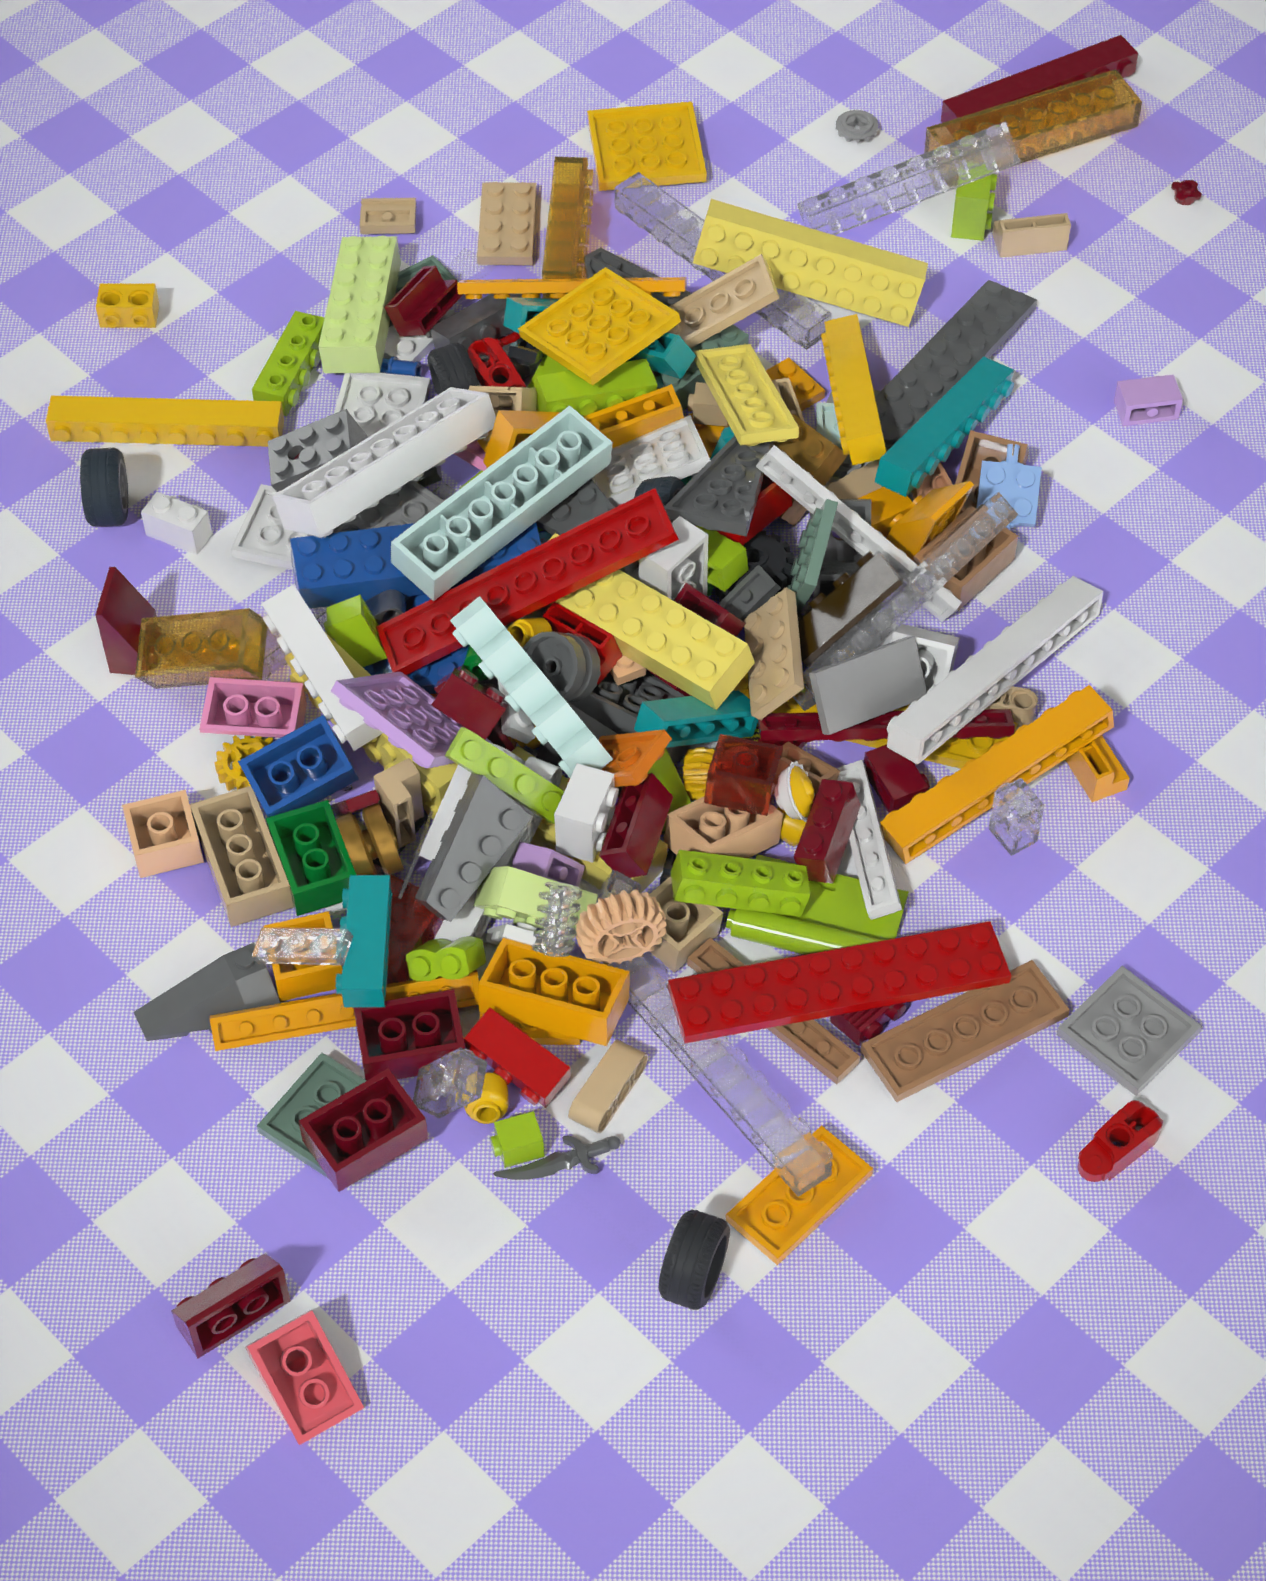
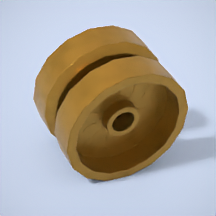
[336,803,404,875]

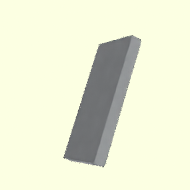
[809,636,927,735]

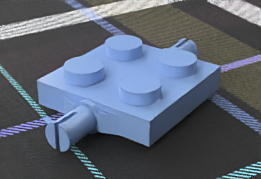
[976,444,1042,530]

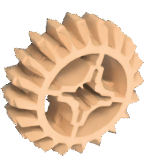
[575,890,667,965]

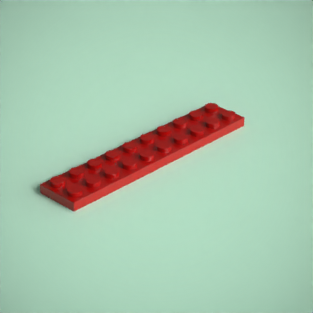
[376,488,679,675]
[667,921,1012,1044]

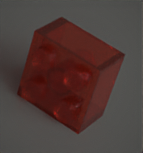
[704,734,783,816]

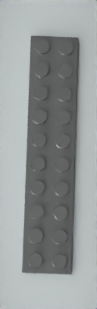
[875,280,1037,452]

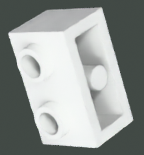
[141,492,212,555]

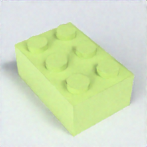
[473,866,598,938]

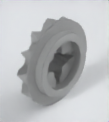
[836,110,878,144]

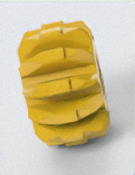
[682,747,722,800]

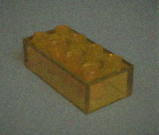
[135,608,268,689]

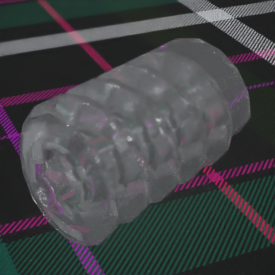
[531,882,582,957]

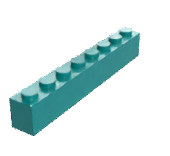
[874,356,1014,497]

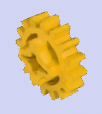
[214,735,274,791]

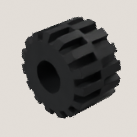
[716,530,794,602]

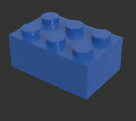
[238,715,359,817]

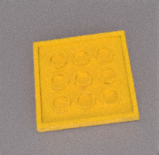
[587,101,707,191]
[518,267,681,386]

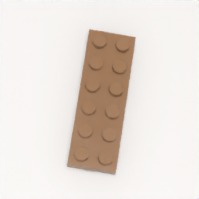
[861,960,1070,1103]

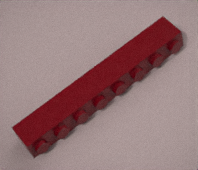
[941,35,1138,140]

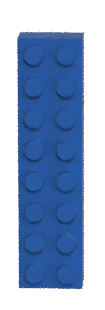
[290,522,541,609]

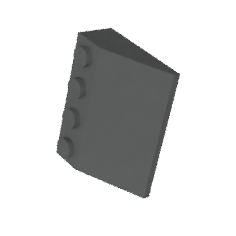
[568,672,693,764]

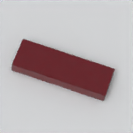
[332,789,380,816]

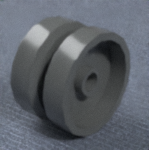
[523,632,600,702]

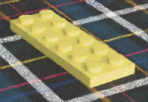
[694,344,799,446]

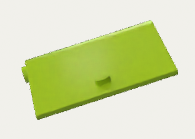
[726,854,909,955]

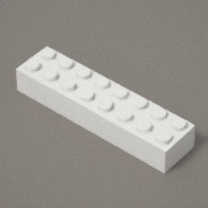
[272,387,496,538]

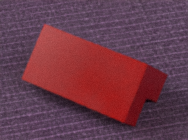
[543,602,622,685]

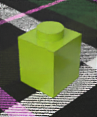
[490,1111,545,1168]

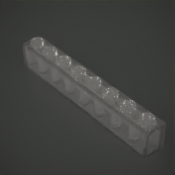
[797,122,1020,235]

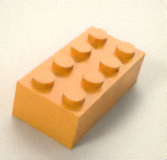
[478,938,630,1046]

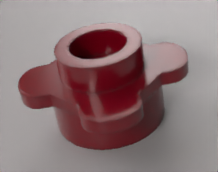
[1171,180,1202,205]

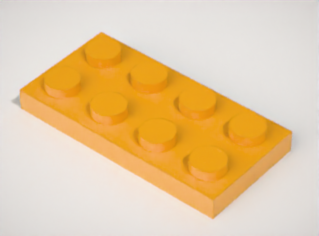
[726,1125,873,1265]

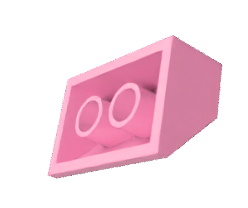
[199,677,307,738]

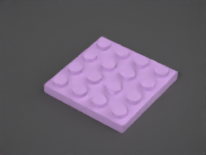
[331,672,492,768]

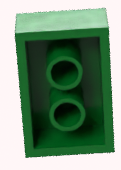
[266,800,356,916]

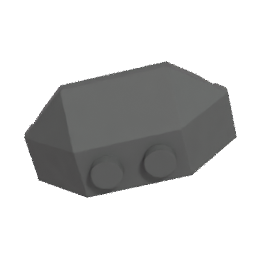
[584,247,692,307]

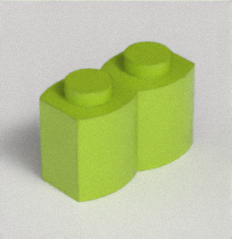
[406,936,487,981]

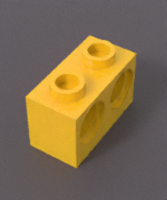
[96,283,159,328]

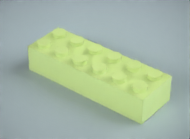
[319,236,401,373]

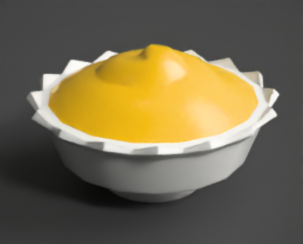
[774,761,815,822]

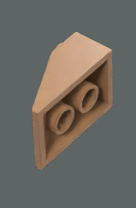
[955,430,1029,509]

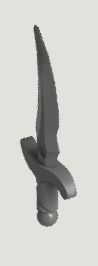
[493,1136,621,1180]

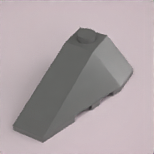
[134,943,280,1041]

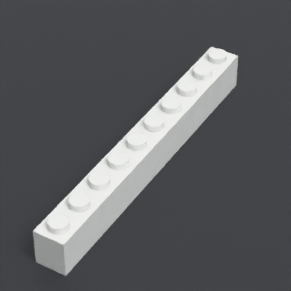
[887,576,1103,764]

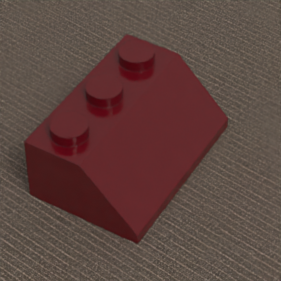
[171,1254,291,1358]

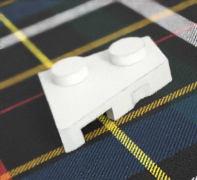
[484,922,548,949]

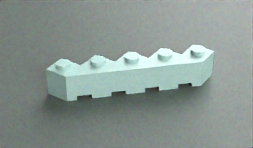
[450,596,613,778]

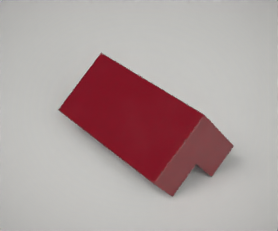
[384,266,464,336]

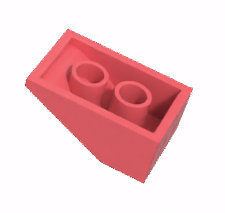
[245,1310,364,1445]

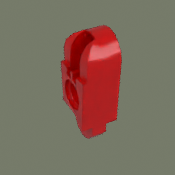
[467,337,526,387]
[1077,1100,1163,1182]

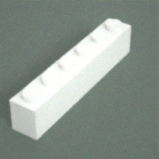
[262,584,383,751]

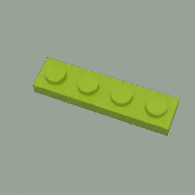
[445,727,564,824]

